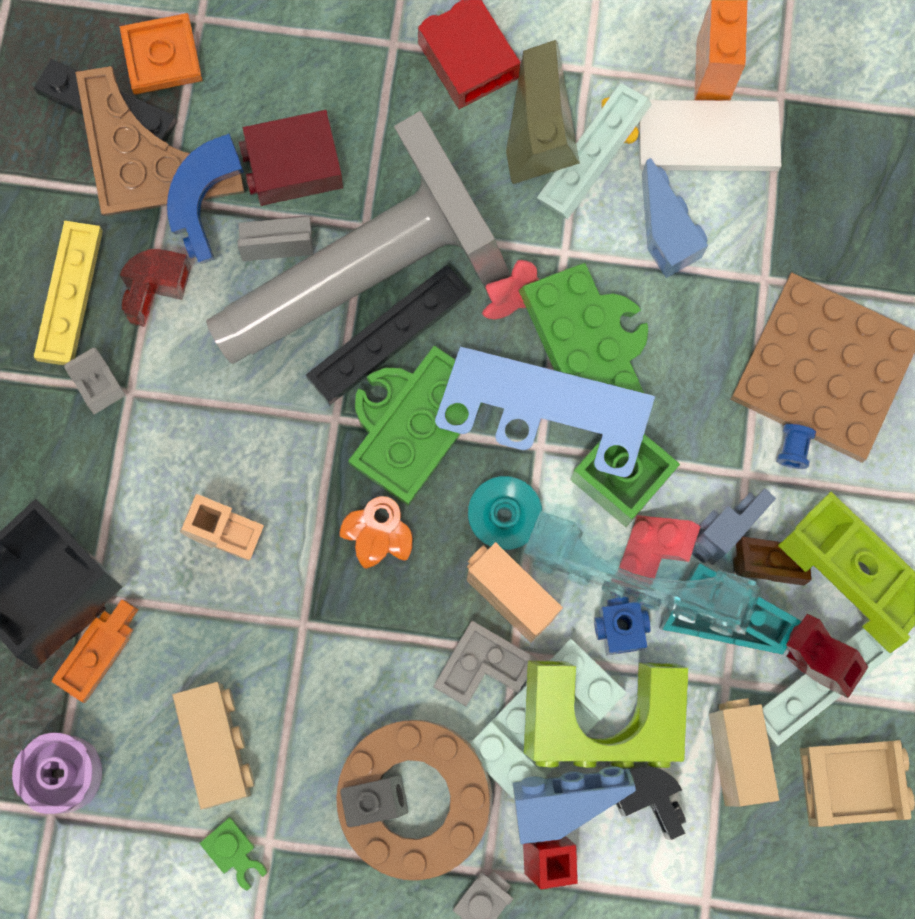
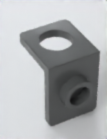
[340,775,409,827]

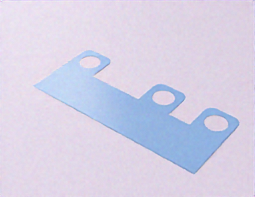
[435,346,655,477]

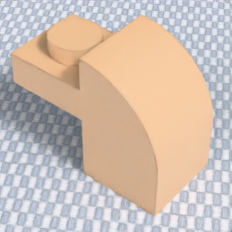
[180,494,264,561]

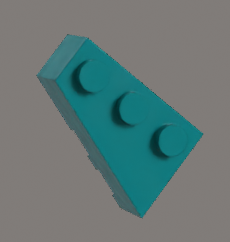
[659,563,802,655]

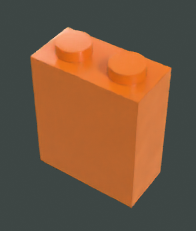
[694,0,748,101]

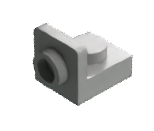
[452,871,514,919]

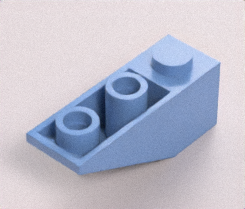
[642,158,708,278]
[512,767,636,844]

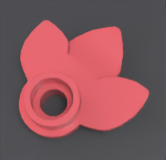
[482,260,540,319]

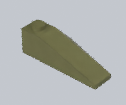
[506,40,580,184]

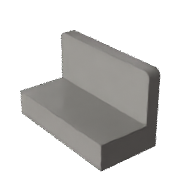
[237,216,314,261]

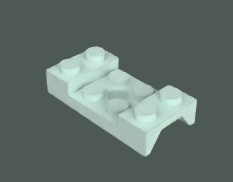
[470,639,627,800]

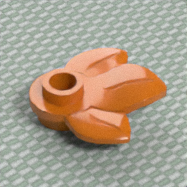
[340,496,413,569]

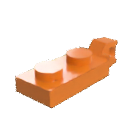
[51,599,139,703]

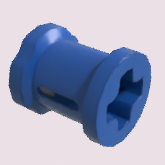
[776,424,816,469]

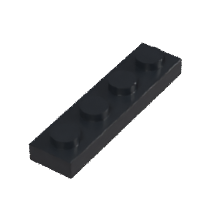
[34,59,177,142]

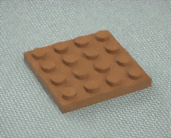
[730,272,915,463]

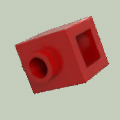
[523,836,578,890]

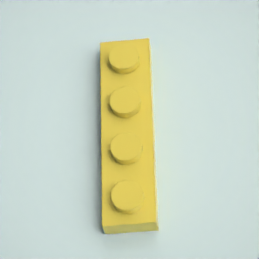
[34,221,103,365]

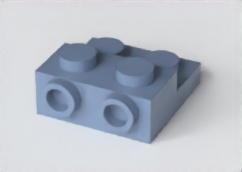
[692,488,776,565]

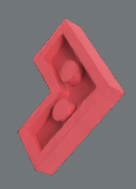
[614,515,701,594]

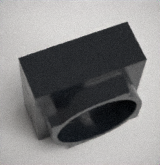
[0,499,122,670]

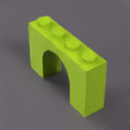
[524,660,688,768]

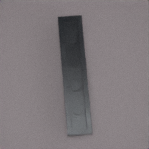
[306,265,470,406]

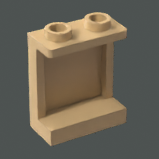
[800,740,915,827]

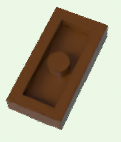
[733,536,812,586]

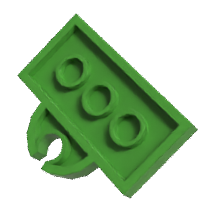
[518,263,648,393]
[348,345,484,506]

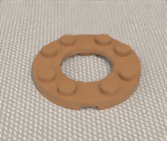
[336,720,492,880]

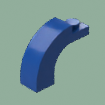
[167,134,244,264]

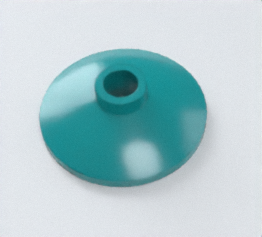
[468,476,542,550]

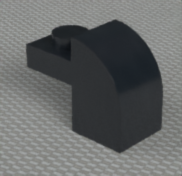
[616,766,686,840]

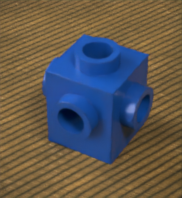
[594,597,651,656]

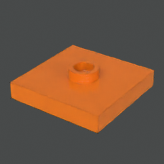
[119,13,203,95]

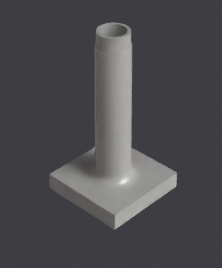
[206,111,511,364]

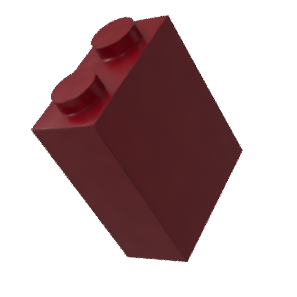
[239,110,343,206]

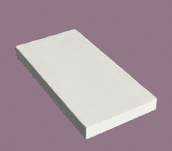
[638,100,781,171]

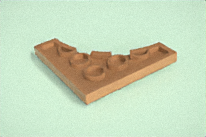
[75,66,245,216]

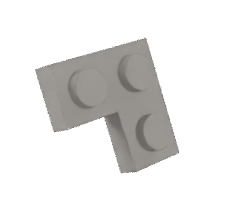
[433,621,537,707]

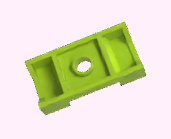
[778,492,915,653]

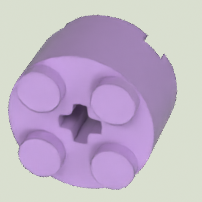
[12,733,102,814]

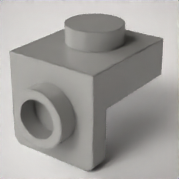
[64,348,126,414]

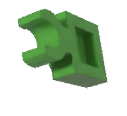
[199,817,268,891]

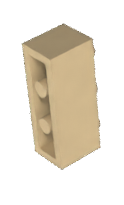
[172,682,255,810]

